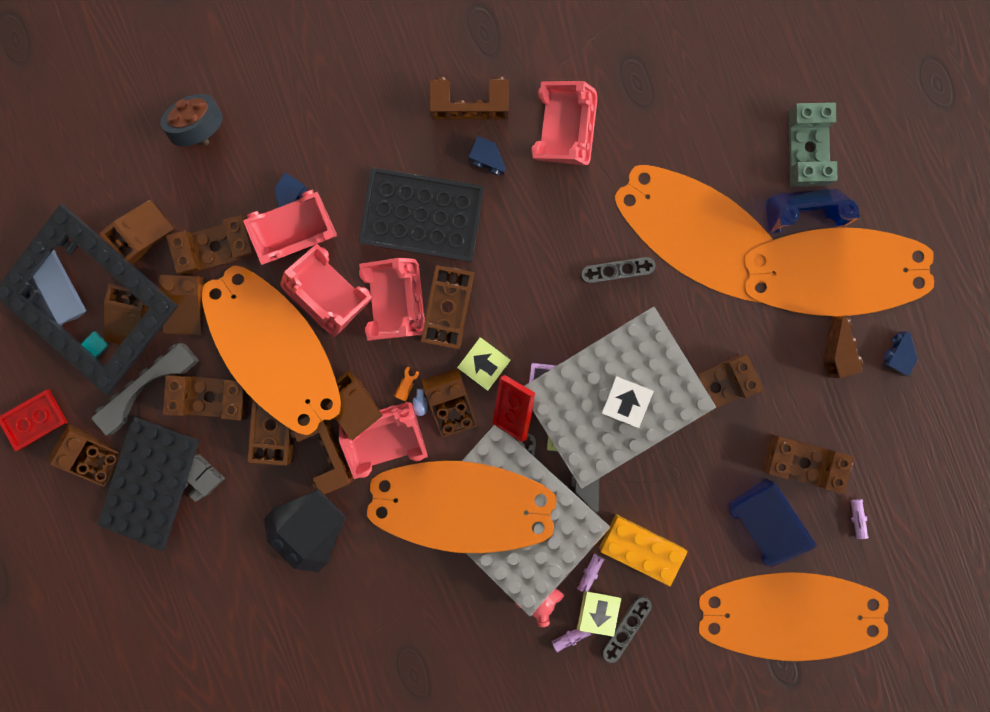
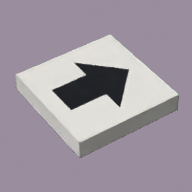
[602,376,654,428]

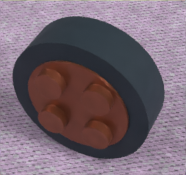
[161,94,223,146]

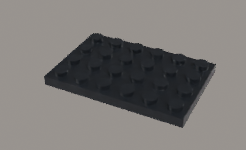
[359,167,485,262]
[98,416,200,551]

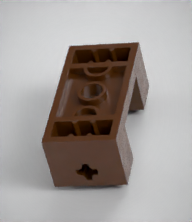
[430,77,509,120]
[166,215,257,276]
[421,265,475,349]
[693,354,764,422]
[163,375,250,420]
[248,400,294,466]
[290,415,355,495]
[762,434,854,494]

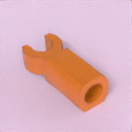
[394,367,419,401]

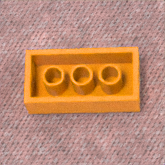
[599,514,687,586]

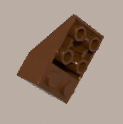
[99,200,175,265]
[104,283,149,345]
[823,315,863,378]
[422,368,478,438]
[323,370,383,440]
[49,424,120,487]

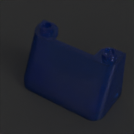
[766,188,860,234]
[728,479,817,569]

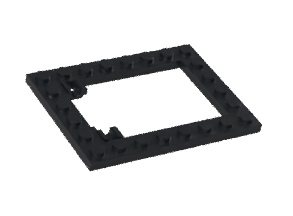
[0,204,179,395]

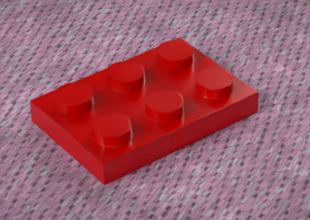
[492,375,535,442]
[0,390,68,451]

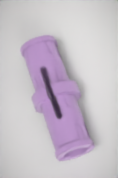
[850,499,869,539]
[577,554,605,591]
[552,629,591,652]

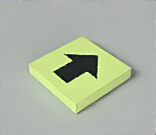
[457,337,511,391]
[577,591,621,636]

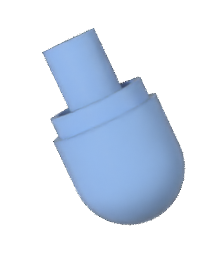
[413,389,428,416]

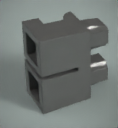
[184,454,225,502]

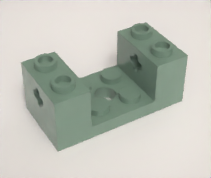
[789,103,837,186]

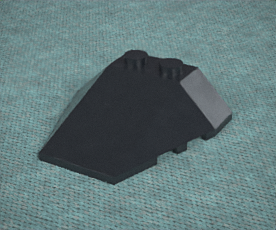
[264,489,346,572]

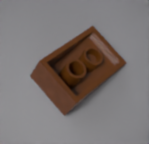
[159,275,205,335]

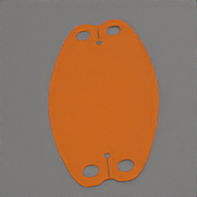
[615,165,776,303]
[745,227,934,316]
[202,266,341,435]
[367,461,556,553]
[699,572,889,661]

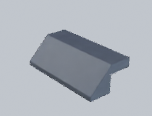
[29,250,86,326]

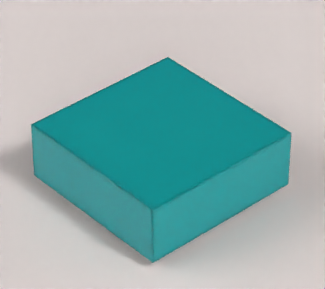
[82,332,109,358]

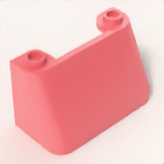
[532,81,597,165]
[243,190,337,265]
[280,244,372,337]
[359,258,425,341]
[339,402,428,479]

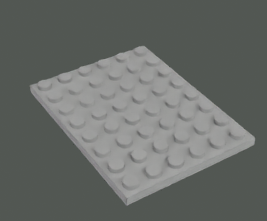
[524,306,716,489]
[462,425,610,616]

